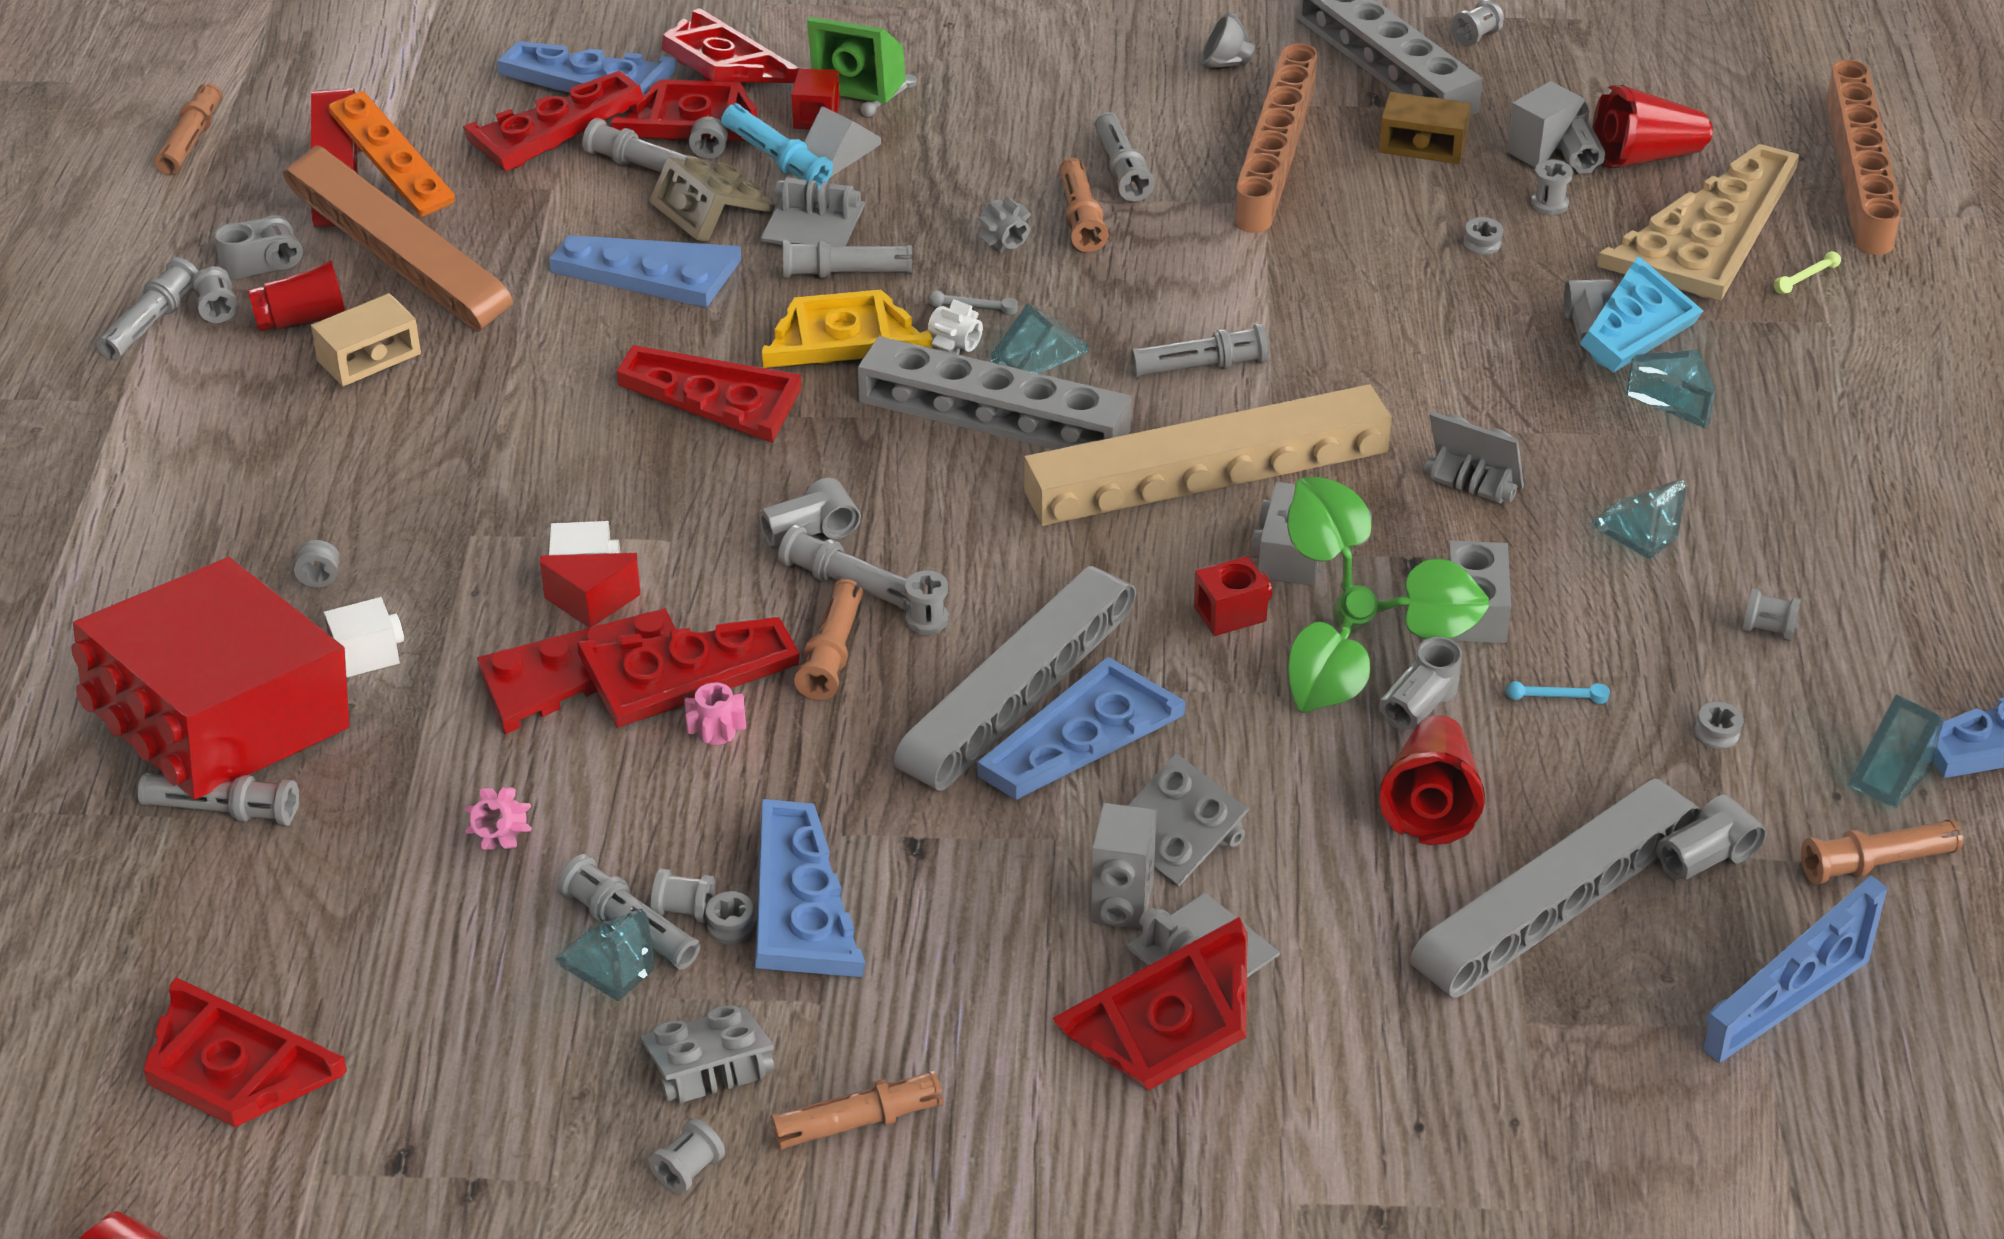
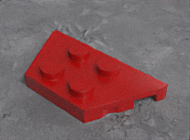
[662,8,799,83]
[611,79,767,142]
[1053,917,1248,1091]
[143,977,347,1127]

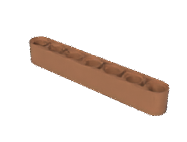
[1235,43,1317,233]
[1826,59,1901,255]
[283,145,513,332]

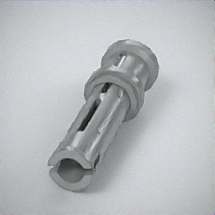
[1094,112,1155,202]
[582,118,687,172]
[783,240,912,278]
[96,257,198,361]
[1131,323,1269,377]
[778,524,910,611]
[138,772,299,826]
[557,854,700,970]

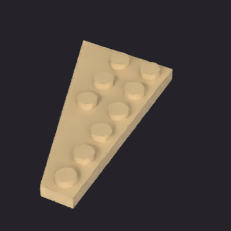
[1597,144,1799,301]

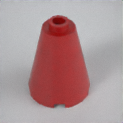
[1592,85,1713,168]
[1379,715,1485,845]

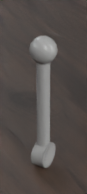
[860,74,917,117]
[928,290,1018,315]

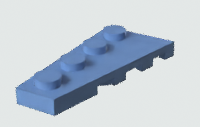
[497,41,676,110]
[1922,697,2004,778]
[755,799,865,978]
[1703,875,1888,1063]

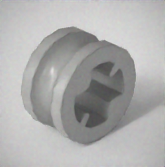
[689,117,728,159]
[1463,217,1504,255]
[294,540,340,588]
[1694,701,1744,749]
[706,891,755,944]

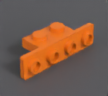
[329,91,455,217]

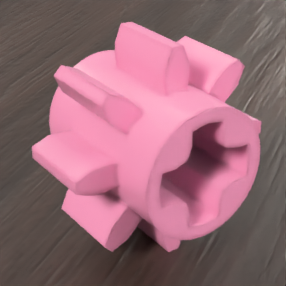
[684,683,746,745]
[465,787,532,850]

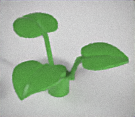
[1287,477,1489,713]

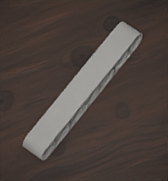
[894,566,1136,791]
[1410,778,1701,998]

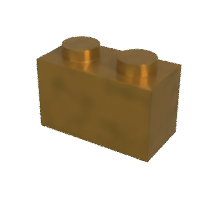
[1379,92,1471,164]

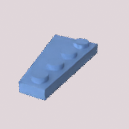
[549,235,742,308]
[977,657,1185,800]

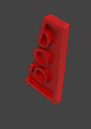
[463,70,644,172]
[617,345,802,443]
[477,608,676,735]
[578,617,800,728]

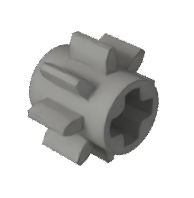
[978,196,1031,252]

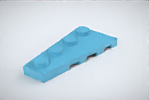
[1580,256,1703,373]

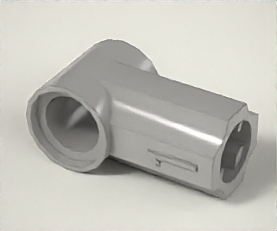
[1556,101,1605,174]
[1564,279,1614,354]
[759,478,861,549]
[1379,637,1462,732]
[1656,795,1767,881]

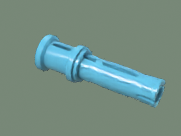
[721,103,833,190]

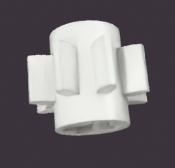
[928,299,983,355]

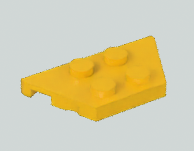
[762,290,933,368]

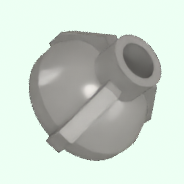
[1201,11,1255,68]

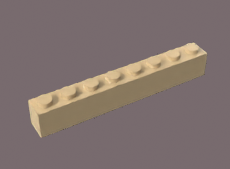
[1024,384,1392,526]

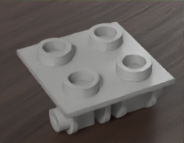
[761,177,865,246]
[1424,411,1524,504]
[1128,753,1249,887]
[1127,893,1280,977]
[640,1005,774,1104]

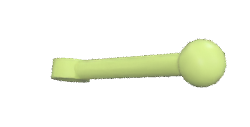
[1774,251,1841,295]

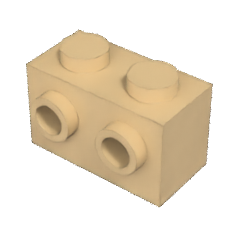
[311,293,421,387]

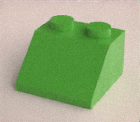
[807,17,906,104]

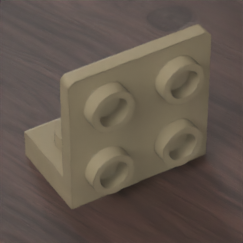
[649,156,775,242]

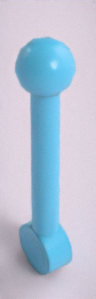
[1505,681,1610,704]

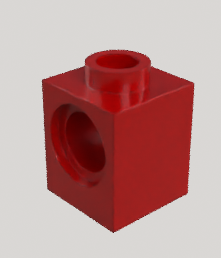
[791,68,840,130]
[1194,556,1272,636]

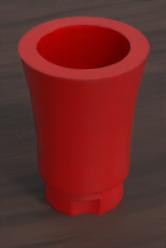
[248,260,346,331]

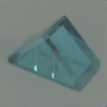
[991,303,1089,374]
[1626,350,1716,428]
[1592,479,1687,560]
[1848,694,1944,809]
[555,909,654,1001]

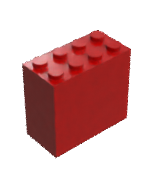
[71,556,349,800]

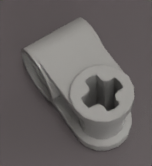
[215,215,303,280]

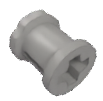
[1452,0,1504,46]
[1531,160,1573,216]
[192,266,238,323]
[905,570,949,636]
[1743,588,1801,641]
[651,868,715,923]
[648,1118,725,1195]

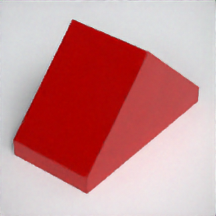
[540,553,641,628]

